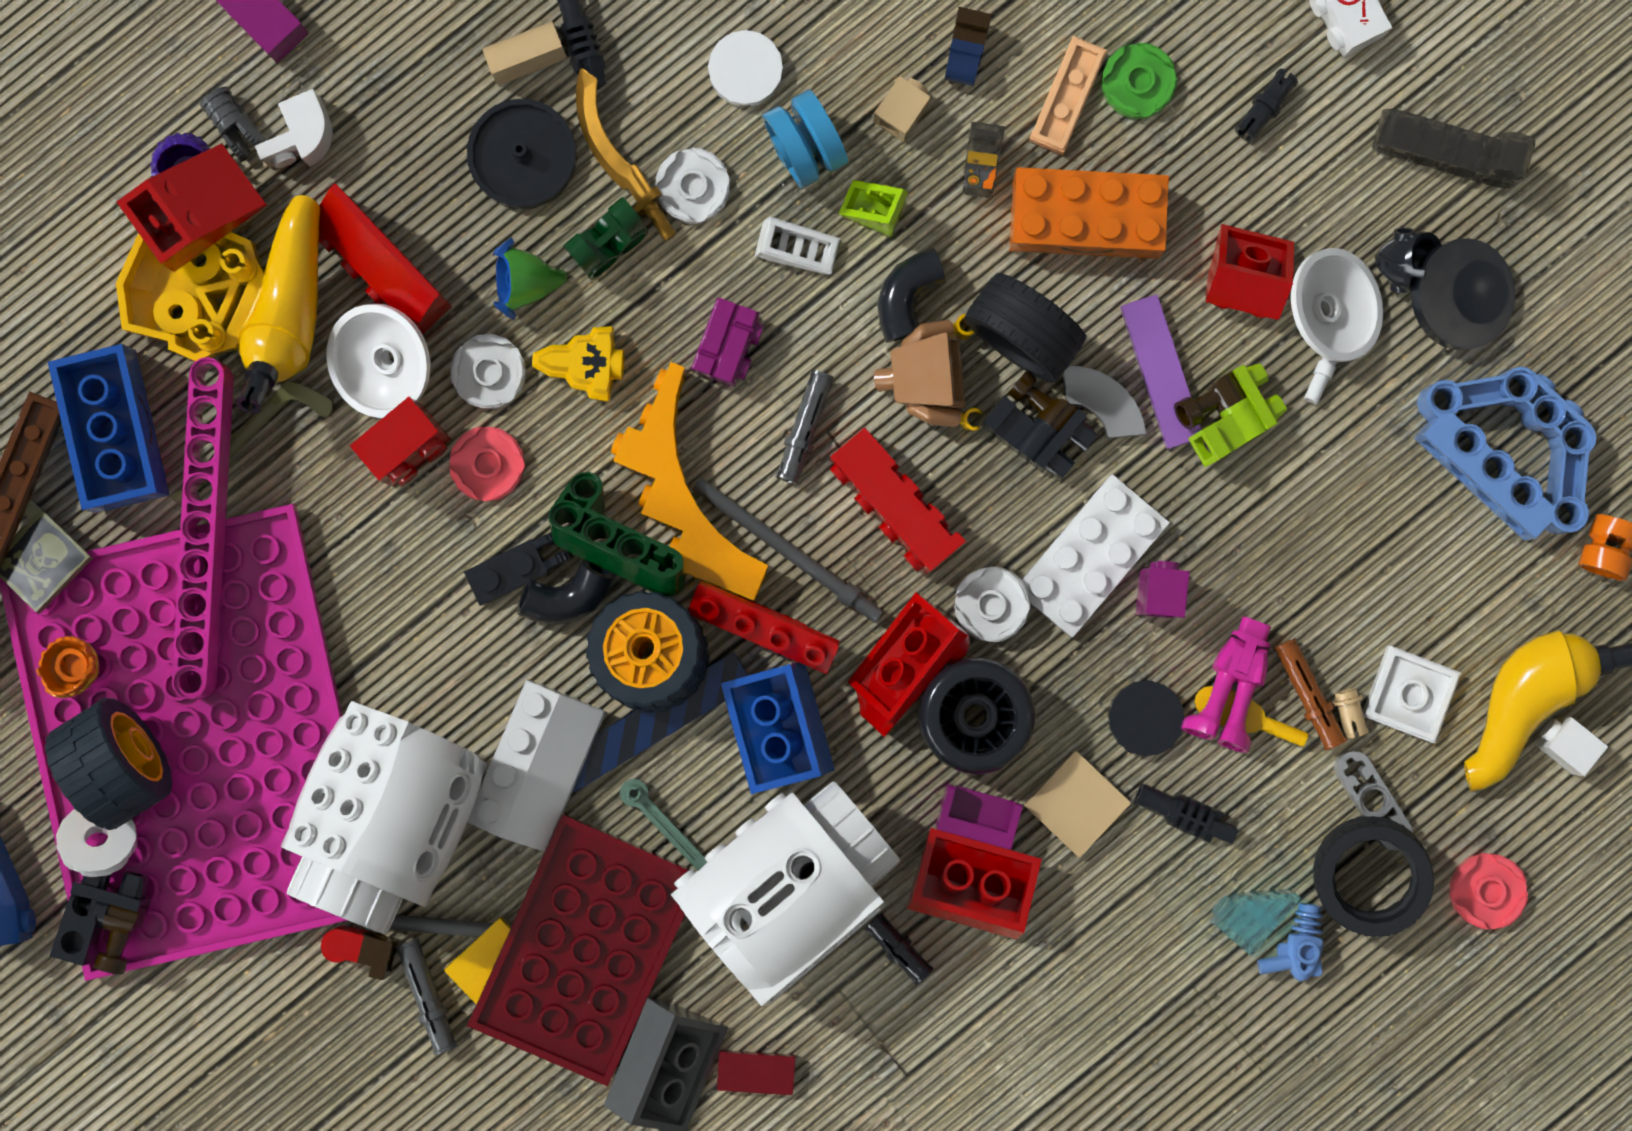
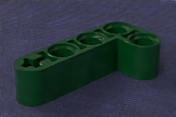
[549,472,685,597]

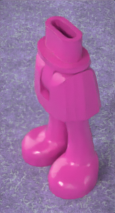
[1181,617,1271,753]

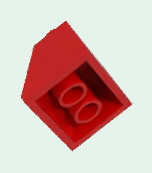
[907,828,1042,940]

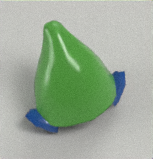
[493,237,567,320]

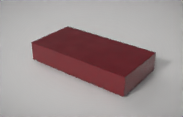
[717,1050,795,1095]

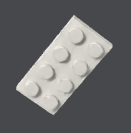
[1022,474,1170,638]

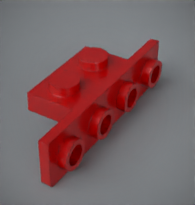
[688,581,840,674]

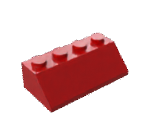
[318,183,453,335]

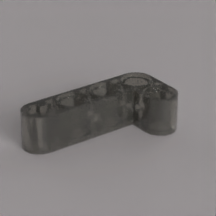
[1372,109,1536,189]

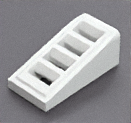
[755,217,840,275]

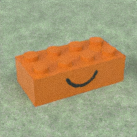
[1009,167,1169,259]

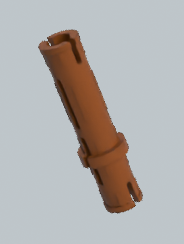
[1274,638,1347,750]

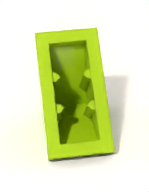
[839,180,908,237]

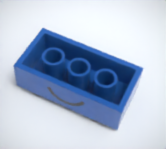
[48,344,170,513]

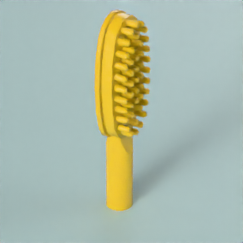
[1194,686,1308,747]

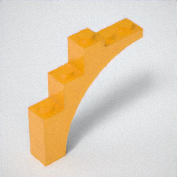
[611,362,769,602]

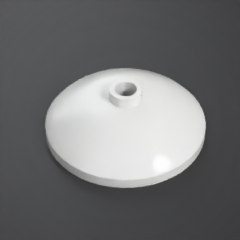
[1291,248,1383,362]
[326,304,430,418]

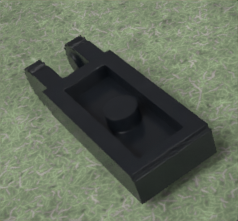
[464,532,574,606]

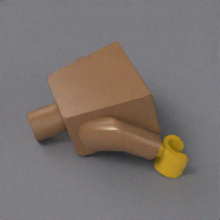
[874,314,982,431]

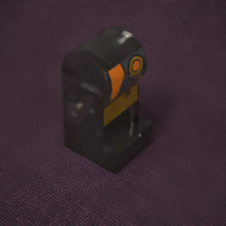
[962,122,1005,199]

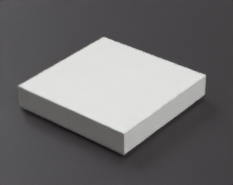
[1363,646,1461,744]

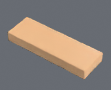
[1029,36,1108,156]

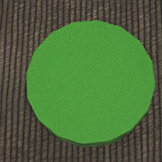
[1102,43,1177,119]

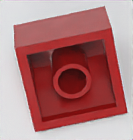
[1205,224,1294,320]

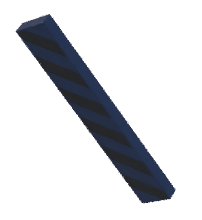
[571,652,749,794]

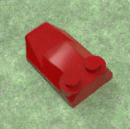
[848,592,970,737]

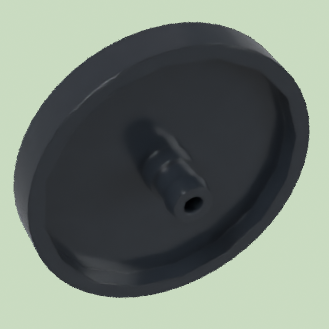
[467,99,577,209]
[1411,238,1515,350]

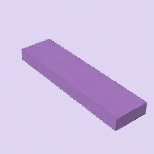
[1120,294,1202,450]

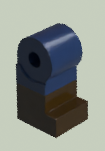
[944,7,992,87]

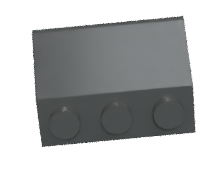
[604,998,728,1131]

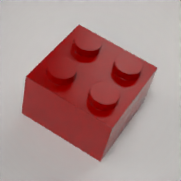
[350,396,451,487]

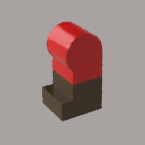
[321,926,399,980]

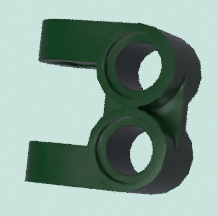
[563,197,648,280]

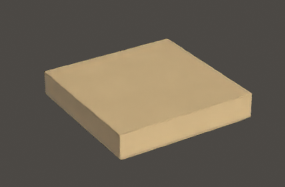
[1023,750,1131,858]

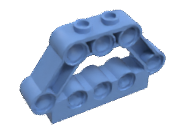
[1414,367,1596,541]

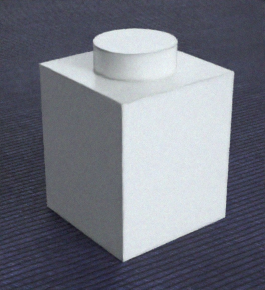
[1536,716,1608,776]

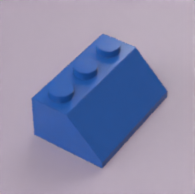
[721,662,835,794]

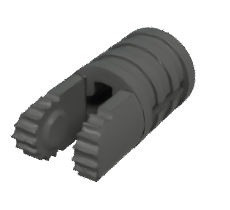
[200,87,265,162]

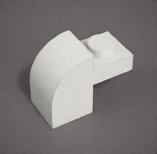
[255,89,333,168]

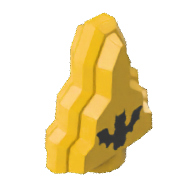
[532,326,625,402]

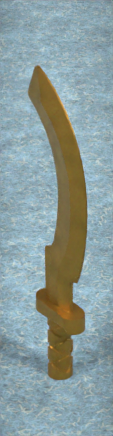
[576,68,677,242]

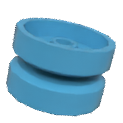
[762,89,849,189]

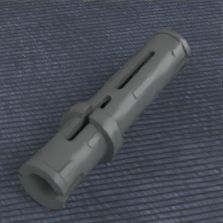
[775,370,834,485]
[395,938,458,1055]

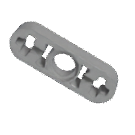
[1334,750,1413,851]

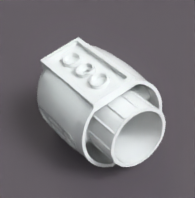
[280,701,488,935]
[671,781,901,1007]

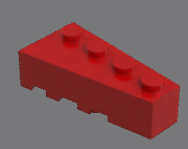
[829,428,966,574]

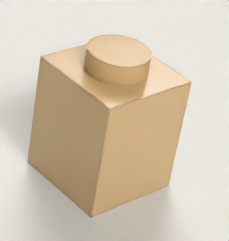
[873,76,931,142]

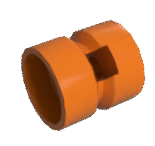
[1578,514,1632,581]

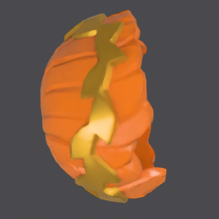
[36,636,99,698]

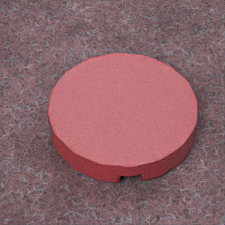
[449,427,526,502]
[1449,853,1528,929]

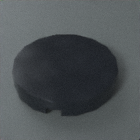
[1107,680,1184,756]

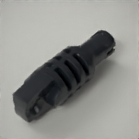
[557,0,606,90]
[1134,783,1239,844]

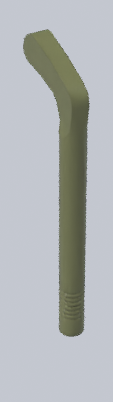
[171,381,334,507]

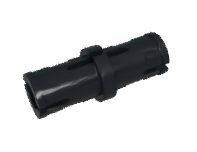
[1234,69,1298,143]
[864,912,934,985]

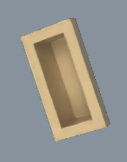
[482,21,567,86]

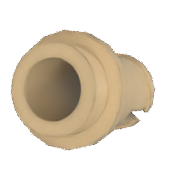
[1332,688,1369,738]

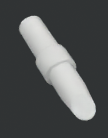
[1303,357,1337,405]

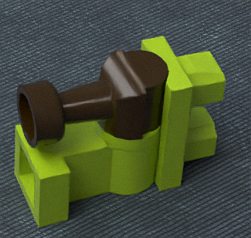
[1174,363,1287,467]

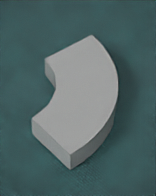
[1063,366,1146,439]

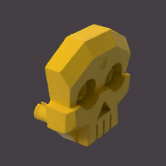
[116,232,264,361]

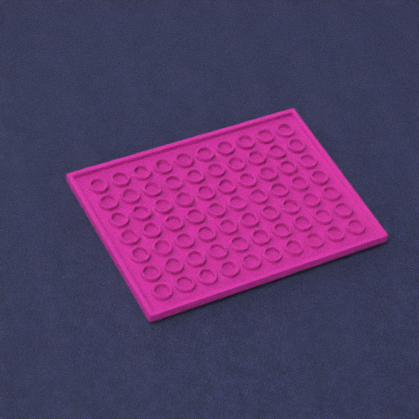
[0,504,347,981]

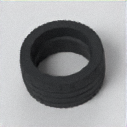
[964,273,1087,383]
[1313,816,1434,937]

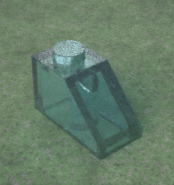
[1210,889,1301,956]

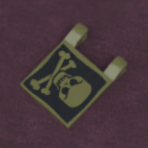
[0,498,93,614]

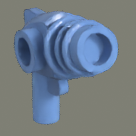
[1257,903,1324,982]

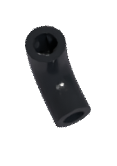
[877,248,946,343]
[517,559,616,625]

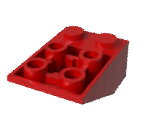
[116,143,267,272]

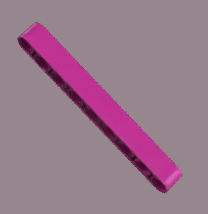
[172,357,234,699]

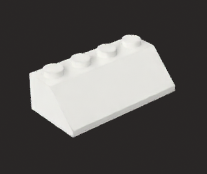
[467,680,606,852]

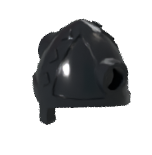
[1375,227,1441,293]

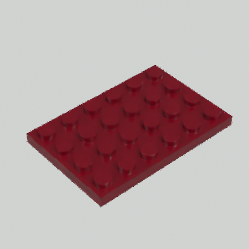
[467,813,696,1087]

